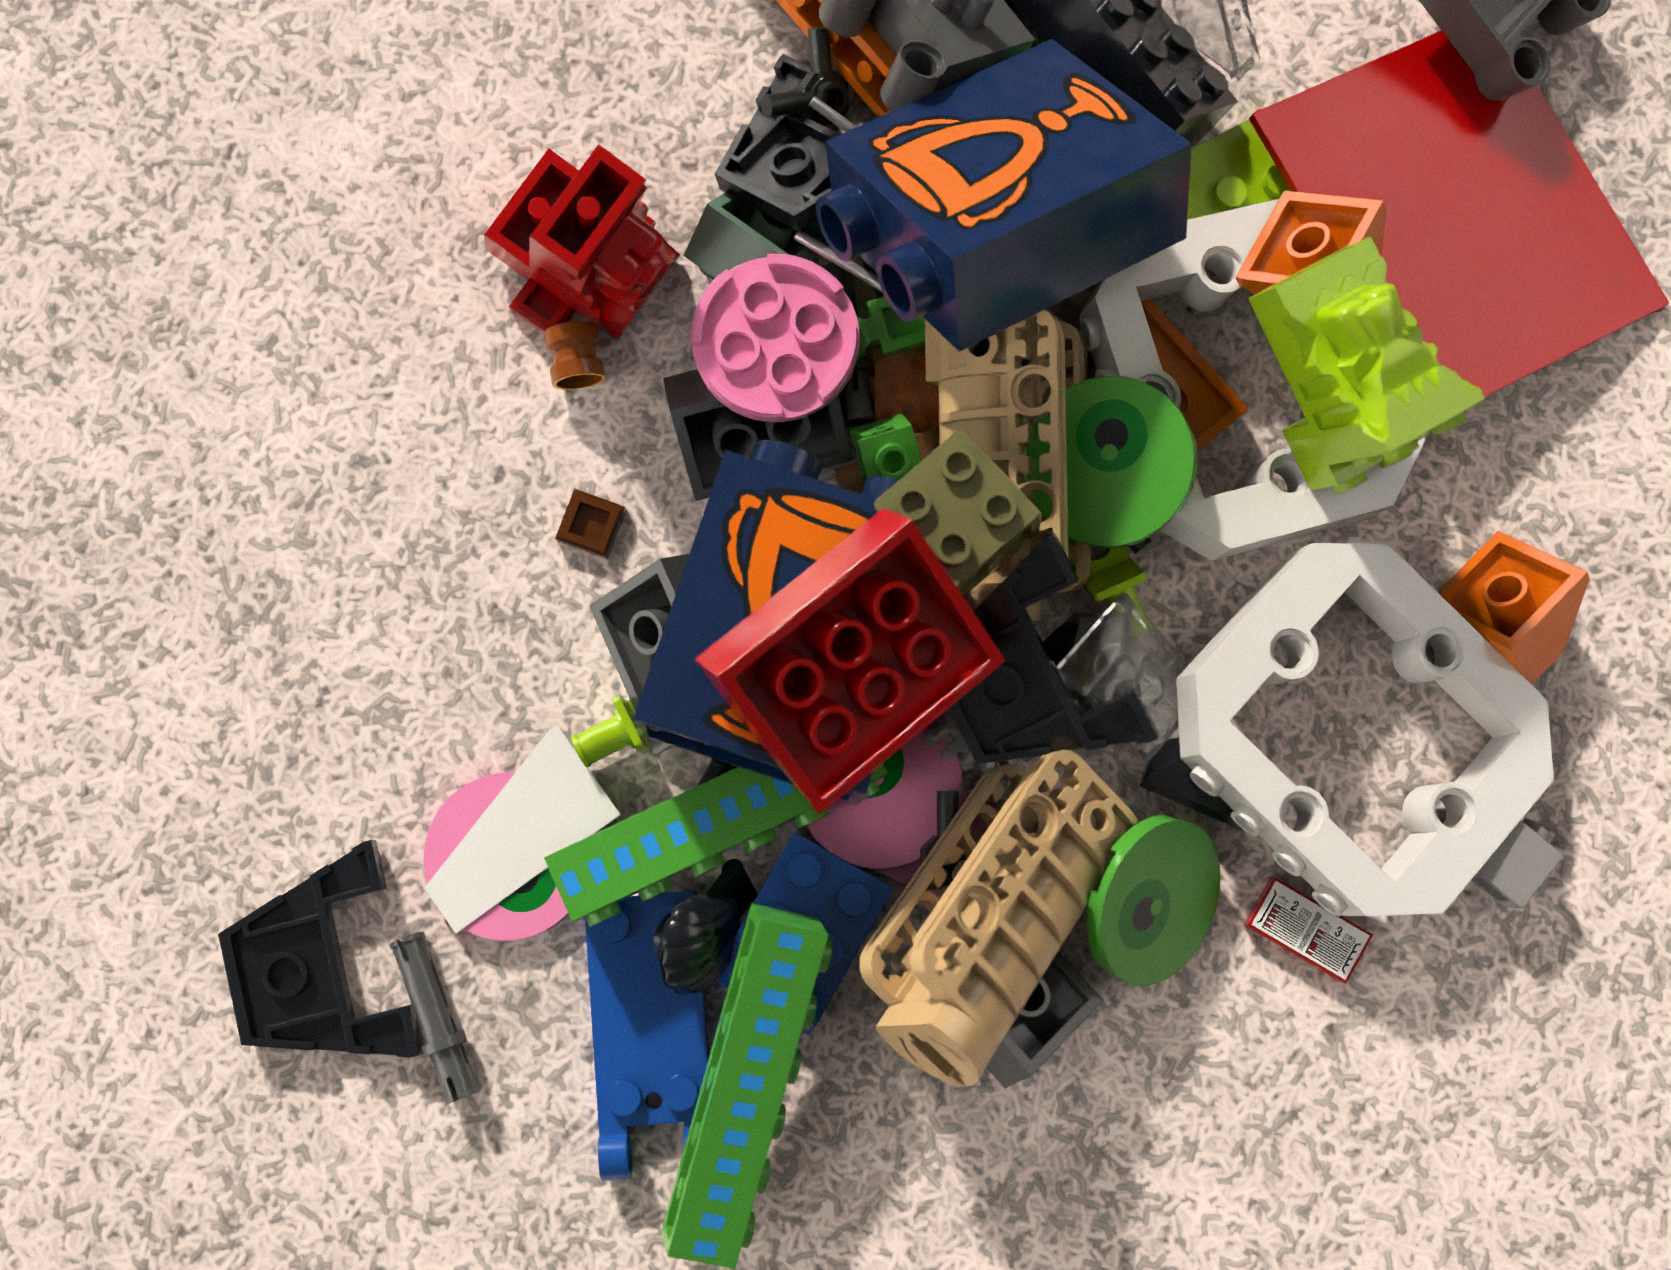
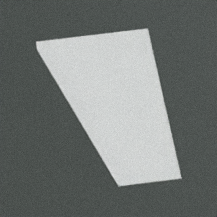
[424,725,621,933]

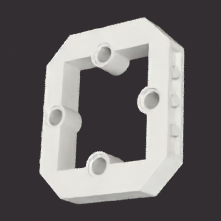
[1078,199,1425,561]
[1176,543,1554,916]

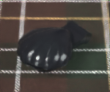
[653,859,758,995]

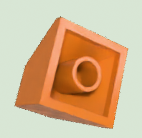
[1235,191,1386,295]
[1438,531,1590,684]

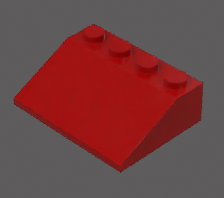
[694,508,1006,815]

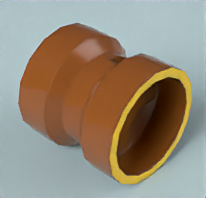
[544,321,606,390]

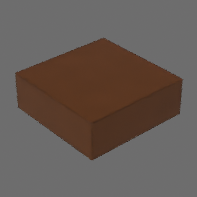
[555,488,627,560]

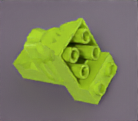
[1248,236,1485,493]

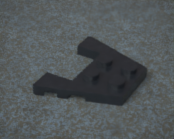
[715,54,841,231]
[948,532,1159,764]
[218,840,423,1058]

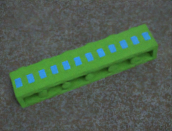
[543,763,888,927]
[662,903,832,1269]

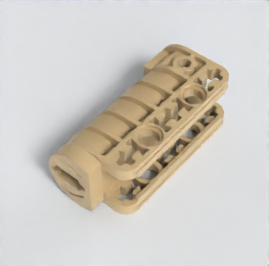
[925,310,1091,622]
[859,750,1139,1086]

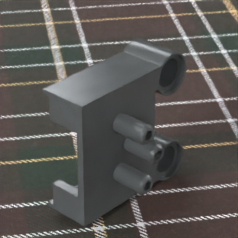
[819,0,1035,111]
[1419,0,1611,101]

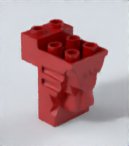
[484,144,680,341]

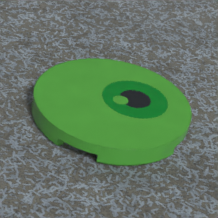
[1026,376,1198,548]
[1086,815,1221,986]

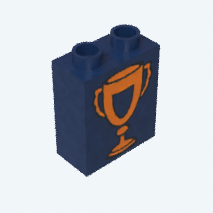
[816,39,1191,352]
[633,440,899,806]

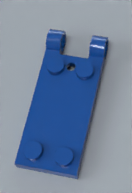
[585,891,709,1181]

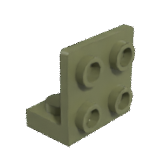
[874,429,1042,597]

